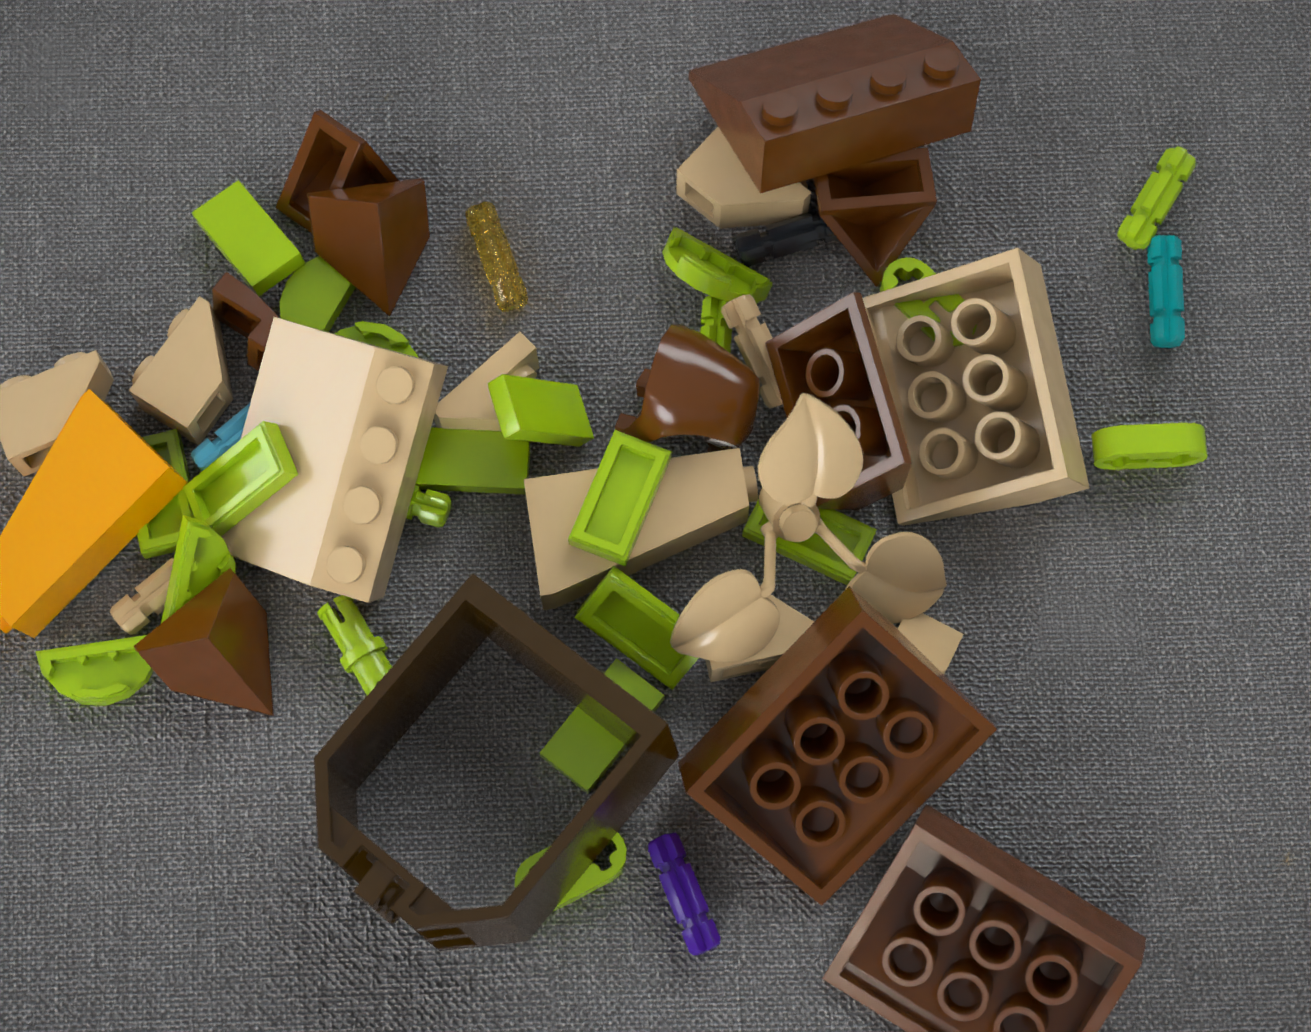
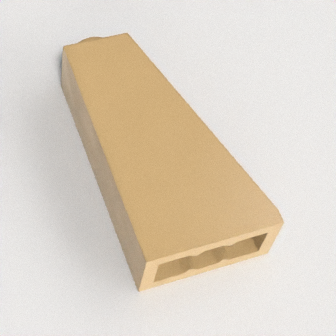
[524,448,758,610]

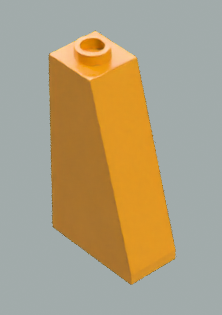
[0,389,188,638]

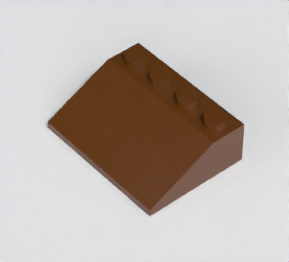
[688,14,981,194]
[678,586,997,906]
[822,804,1146,1032]

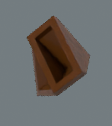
[275,110,399,233]
[814,148,937,288]
[307,178,430,317]
[133,568,274,716]

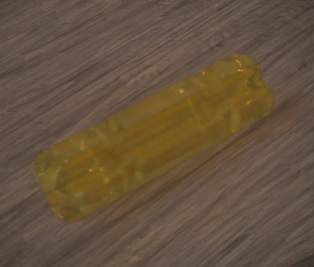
[465,201,528,312]

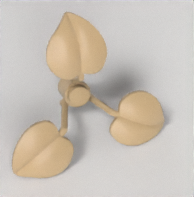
[670,393,947,662]

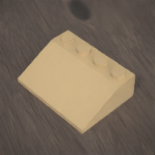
[862,248,1090,526]
[221,317,448,603]

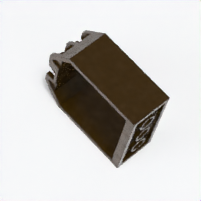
[314,573,680,951]

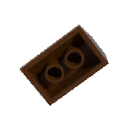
[765,292,912,510]

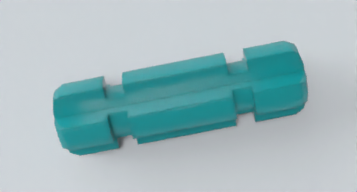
[1147,235,1185,348]

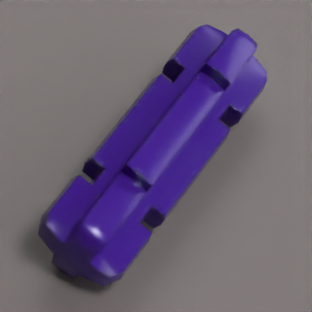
[648,832,721,956]

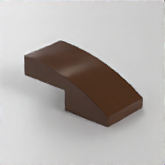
[212,272,279,371]

